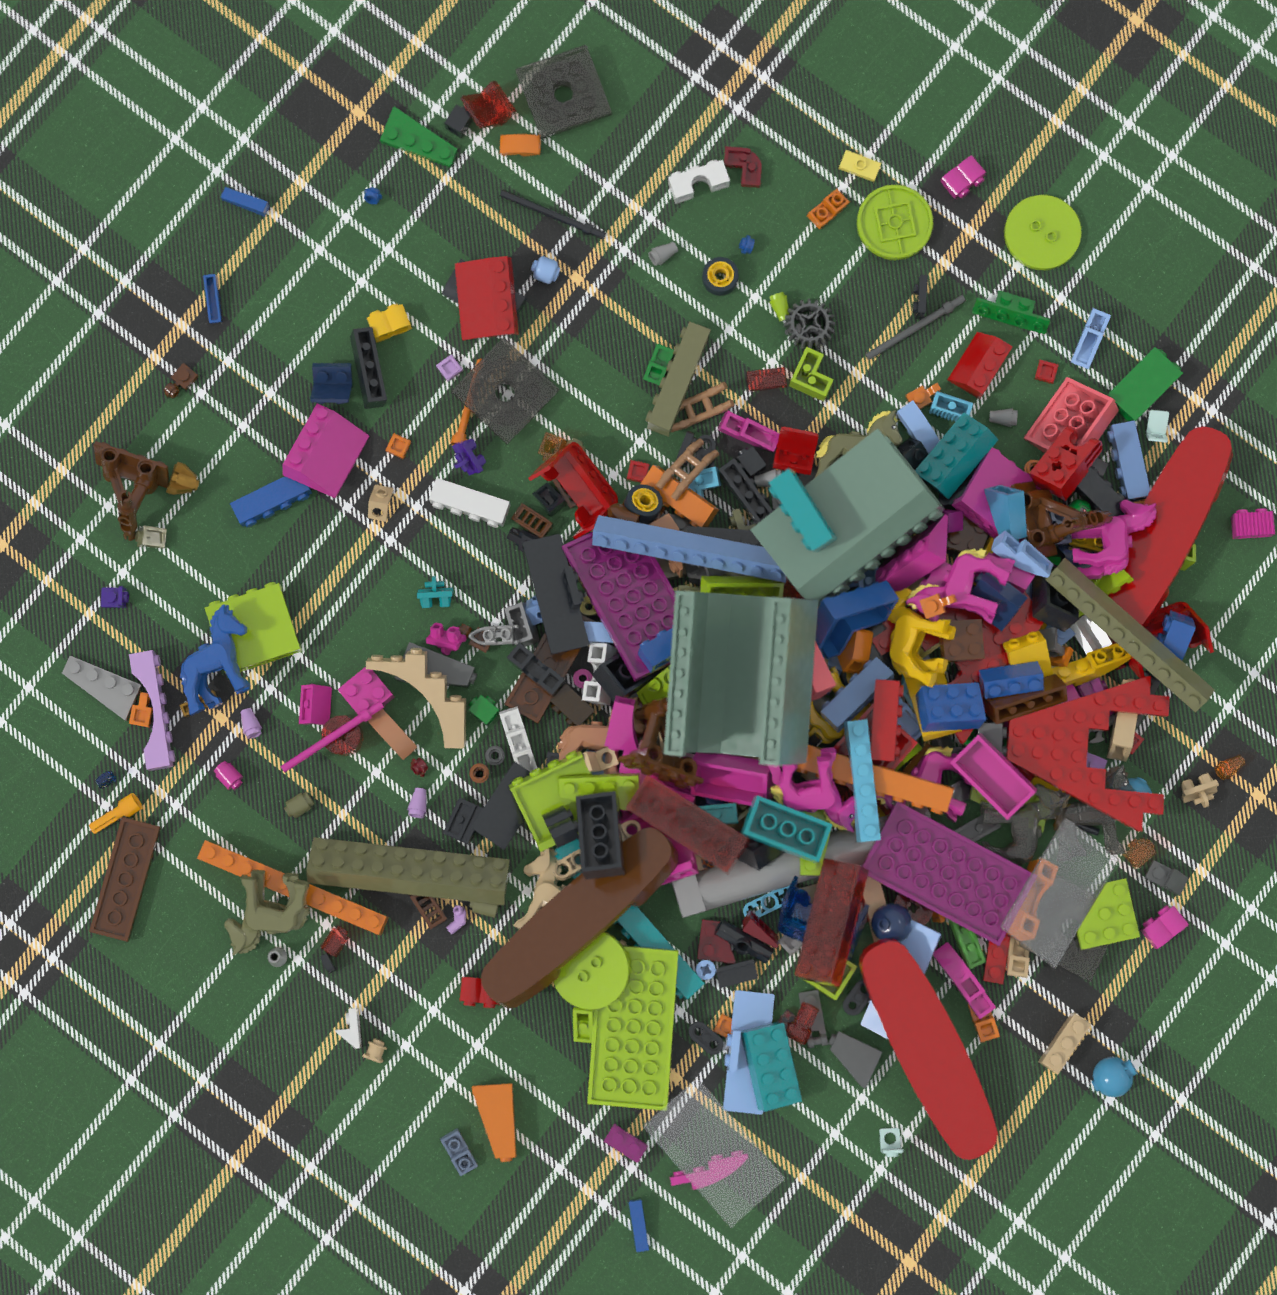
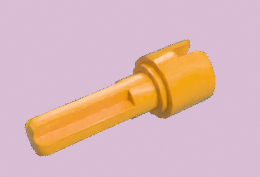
[89,793,143,834]

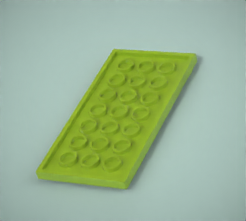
[587,945,679,1111]

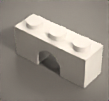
[668,160,730,204]
[582,642,618,705]

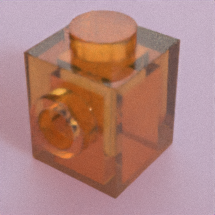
[1122,838,1157,869]

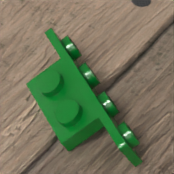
[972,290,1050,335]

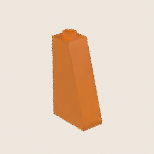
[472,1083,517,1162]

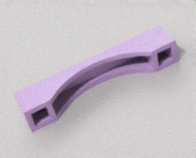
[129,650,175,771]

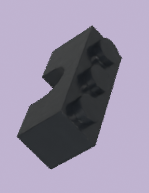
[507,642,566,697]

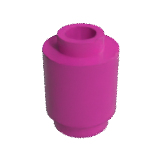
[214,761,243,790]

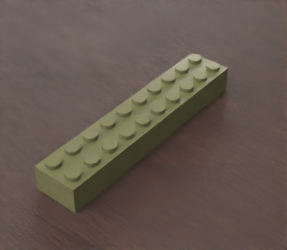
[306,837,510,905]

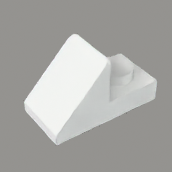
[334,1008,362,1048]

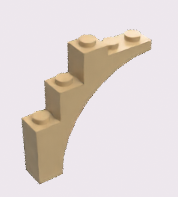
[366,648,466,749]

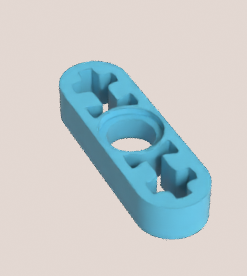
[743,886,796,917]

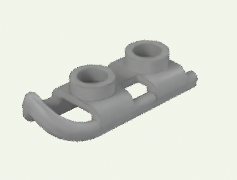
[469,625,520,645]

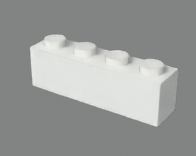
[429,478,511,528]

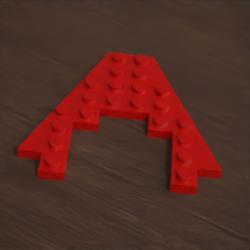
[1006,676,1170,832]

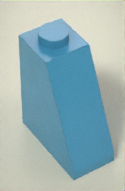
[984,485,1027,542]

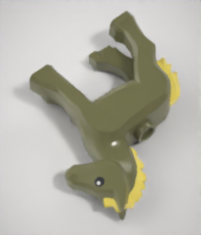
[814,410,902,479]

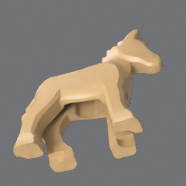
[513,848,566,929]

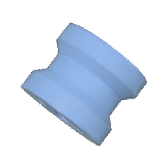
[696,960,716,980]

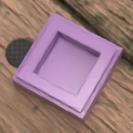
[436,354,463,382]

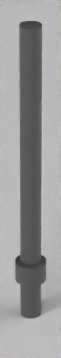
[865,295,966,361]

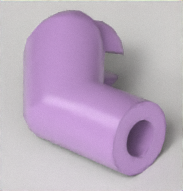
[446,905,467,935]

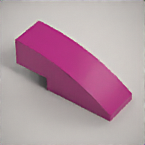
[717,411,780,452]

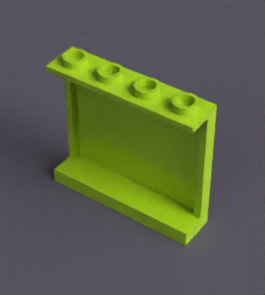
[205,582,303,674]
[509,751,592,852]

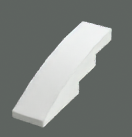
[499,706,537,772]

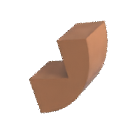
[368,709,417,760]

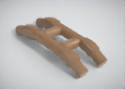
[671,382,735,432]
[656,439,719,501]

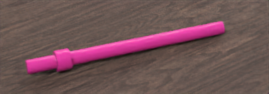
[280,701,384,773]

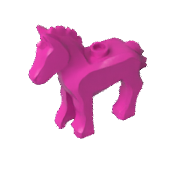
[1071,500,1157,580]

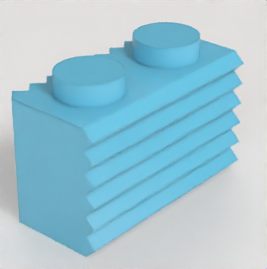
[929,391,973,422]

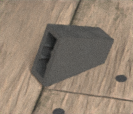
[828,1031,882,1089]

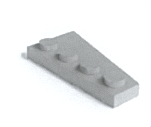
[62,656,142,721]

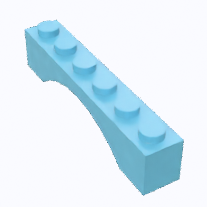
[844,719,881,842]

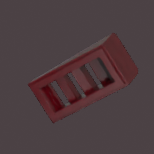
[743,910,779,948]

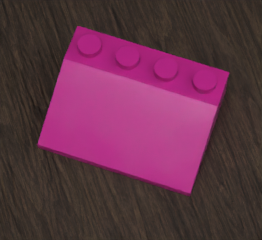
[283,404,369,498]
[875,514,948,591]

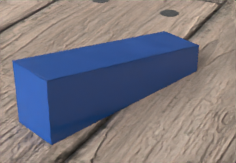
[221,187,270,217]
[203,274,222,324]
[629,1199,649,1252]

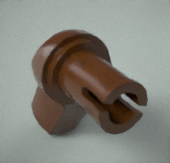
[607,504,640,523]

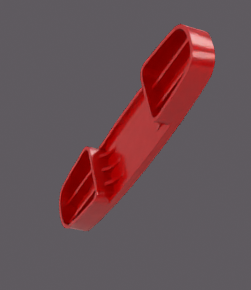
[1108,426,1233,629]
[859,938,998,1160]

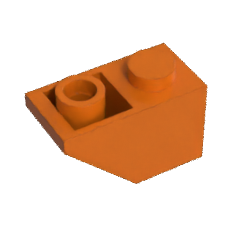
[837,629,873,674]

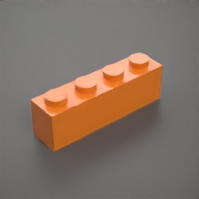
[641,465,719,527]

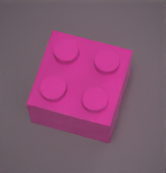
[337,667,395,722]

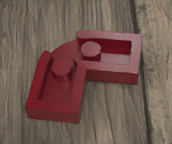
[724,146,762,188]

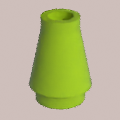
[769,292,789,322]

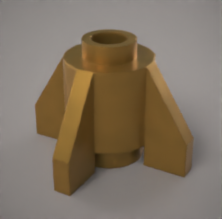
[166,462,200,495]

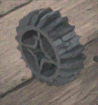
[783,298,835,349]

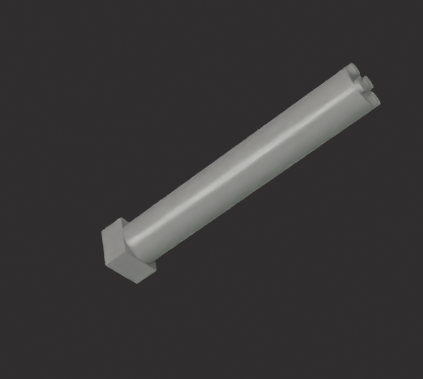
[672,807,930,919]

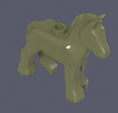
[224,870,310,955]

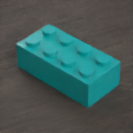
[915,413,999,499]
[768,469,837,552]
[740,795,833,863]
[741,1022,802,1112]

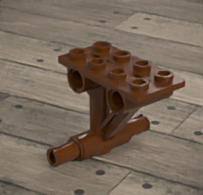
[94,441,169,541]
[1011,481,1113,557]
[618,697,704,789]

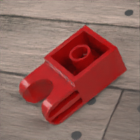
[1030,426,1102,501]

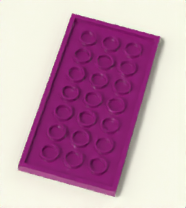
[562,532,675,681]
[859,801,1037,946]

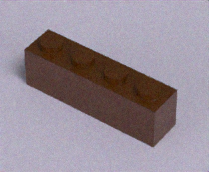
[984,674,1068,725]

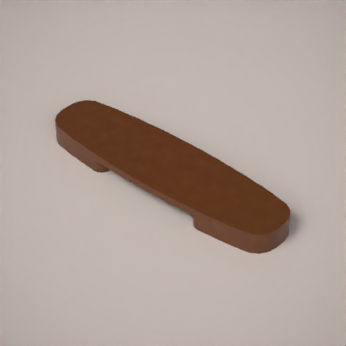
[481,828,679,1008]

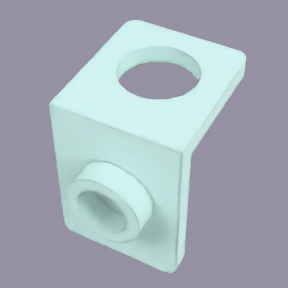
[1146,410,1169,442]
[879,1128,903,1157]

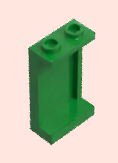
[1107,347,1183,422]

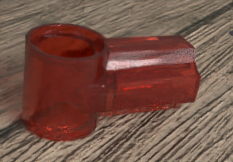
[786,1002,819,1045]

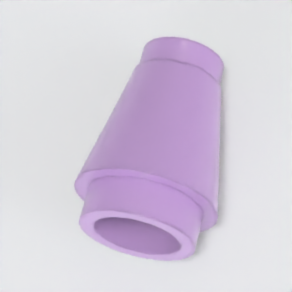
[240,708,262,739]
[407,788,427,818]

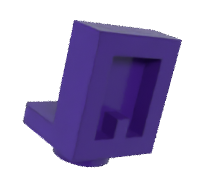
[101,586,129,608]

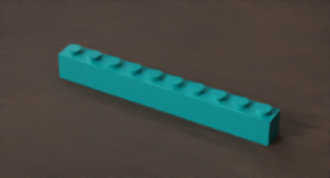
[555,839,705,1000]

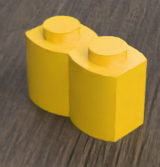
[367,304,412,342]

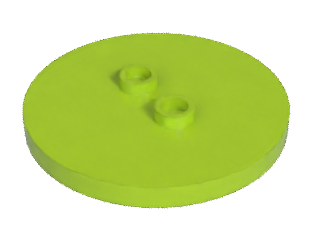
[857,185,933,260]
[1004,195,1081,270]
[554,931,630,1010]

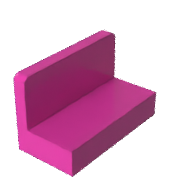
[299,684,332,726]

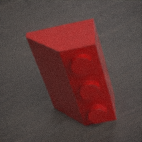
[947,332,1013,400]

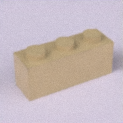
[1038,1013,1092,1074]

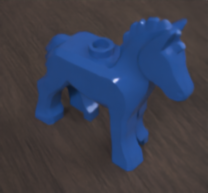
[180,604,251,716]

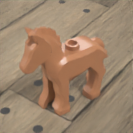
[557,697,645,774]

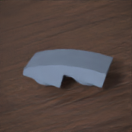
[440,1128,478,1176]

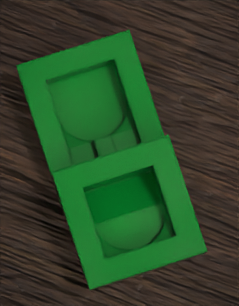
[643,344,674,386]

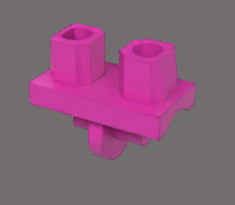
[426,622,466,655]

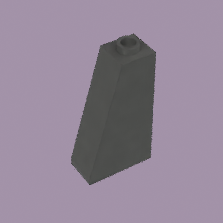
[395,642,477,688]

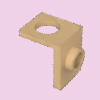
[368,485,394,522]
[583,747,619,772]

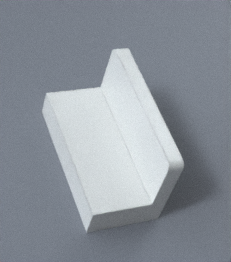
[1070,615,1113,654]

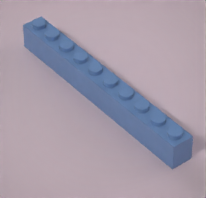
[592,515,787,582]

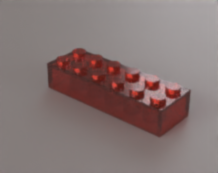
[626,775,750,876]
[795,858,869,988]

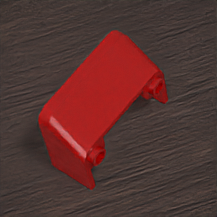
[528,442,618,539]
[1127,602,1214,679]

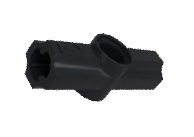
[714,919,774,964]

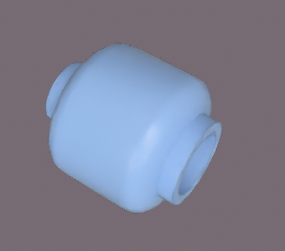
[531,256,560,284]

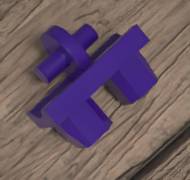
[452,439,486,475]

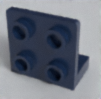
[310,363,353,404]

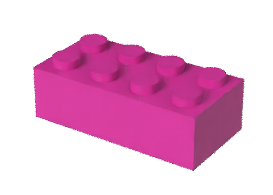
[950,733,1038,820]
[691,752,774,806]

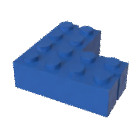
[816,580,899,659]

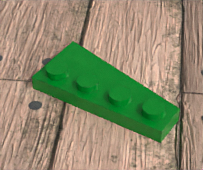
[380,106,458,168]

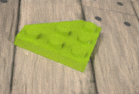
[1076,878,1140,950]

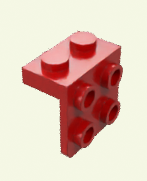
[773,427,819,475]

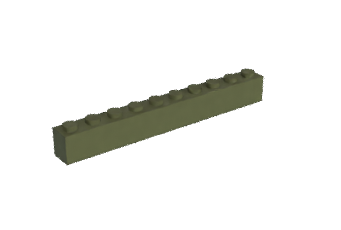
[1045,558,1215,712]

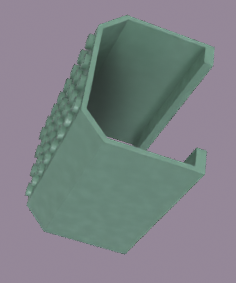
[751,428,945,607]
[664,591,818,766]

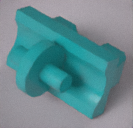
[417,576,453,608]

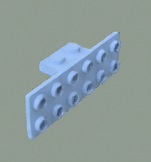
[861,920,941,1039]
[723,990,774,1114]

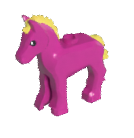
[906,548,1015,625]
[876,746,972,823]
[768,748,855,832]

